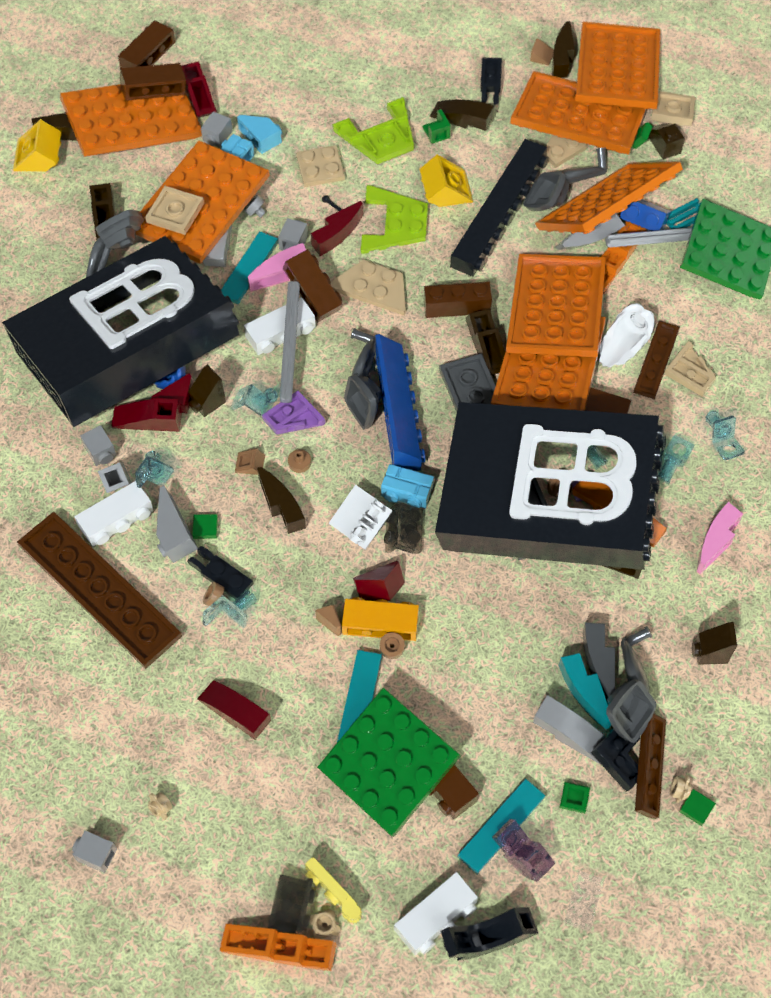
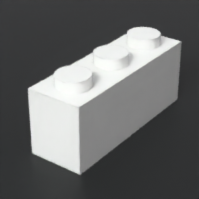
[244,297,316,355]
[74,481,154,547]
[394,872,478,956]

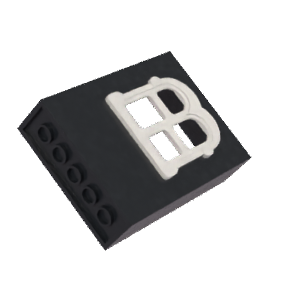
[2,236,240,427]
[435,402,665,570]

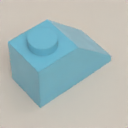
[237,115,282,154]

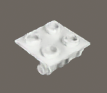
[329,485,392,550]

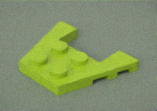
[333,97,414,165]
[361,185,428,254]

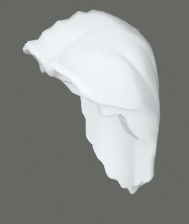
[599,303,654,368]

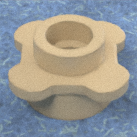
[670,775,692,803]
[148,793,172,820]
[309,910,340,940]

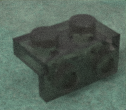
[384,502,423,554]
[267,874,316,934]

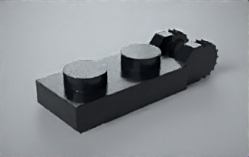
[480,57,502,105]
[187,546,254,601]

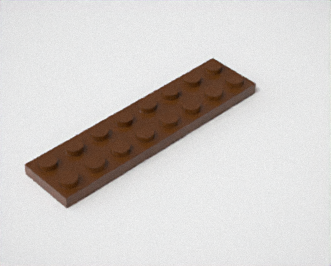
[17,511,182,669]

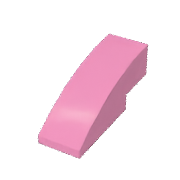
[248,243,306,292]
[696,502,743,574]

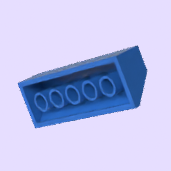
[375,334,425,471]

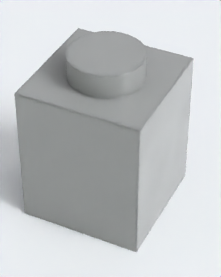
[201,112,232,148]
[278,218,308,250]
[80,425,117,466]
[98,462,132,493]
[72,831,117,873]

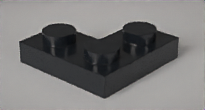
[591,728,641,792]

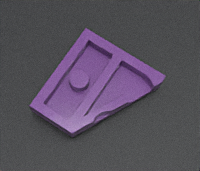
[262,391,326,435]

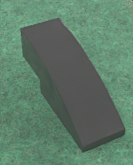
[583,622,615,703]

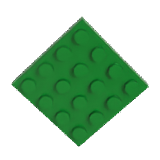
[680,199,771,300]
[317,688,461,837]

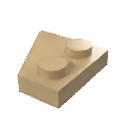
[546,135,587,168]
[664,341,716,397]

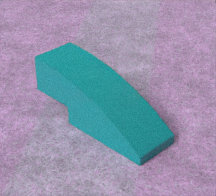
[559,653,611,729]

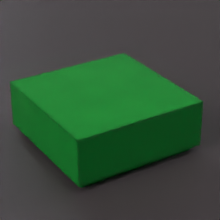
[632,122,653,149]
[193,514,218,539]
[559,782,590,814]
[679,789,716,826]

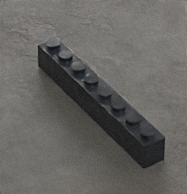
[450,139,549,277]

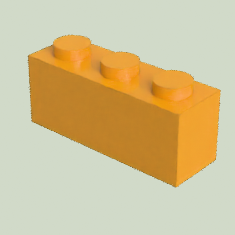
[342,597,419,641]

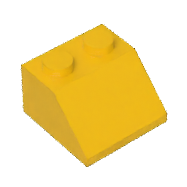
[13,119,61,171]
[420,154,473,207]

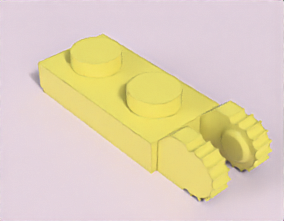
[305,858,362,924]

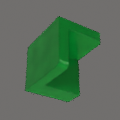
[423,109,451,144]

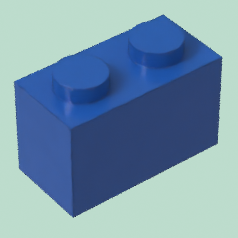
[619,199,671,231]

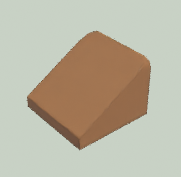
[530,38,554,66]
[235,448,265,475]
[315,605,342,636]

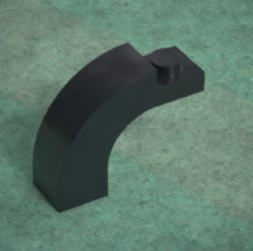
[440,907,538,961]

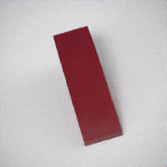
[181,61,217,118]
[311,201,363,256]
[197,680,271,740]

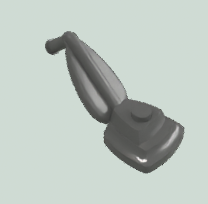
[523,147,608,211]
[86,210,145,277]
[344,328,383,430]
[606,626,656,743]

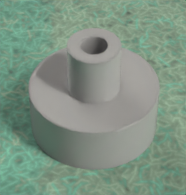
[244,195,266,218]

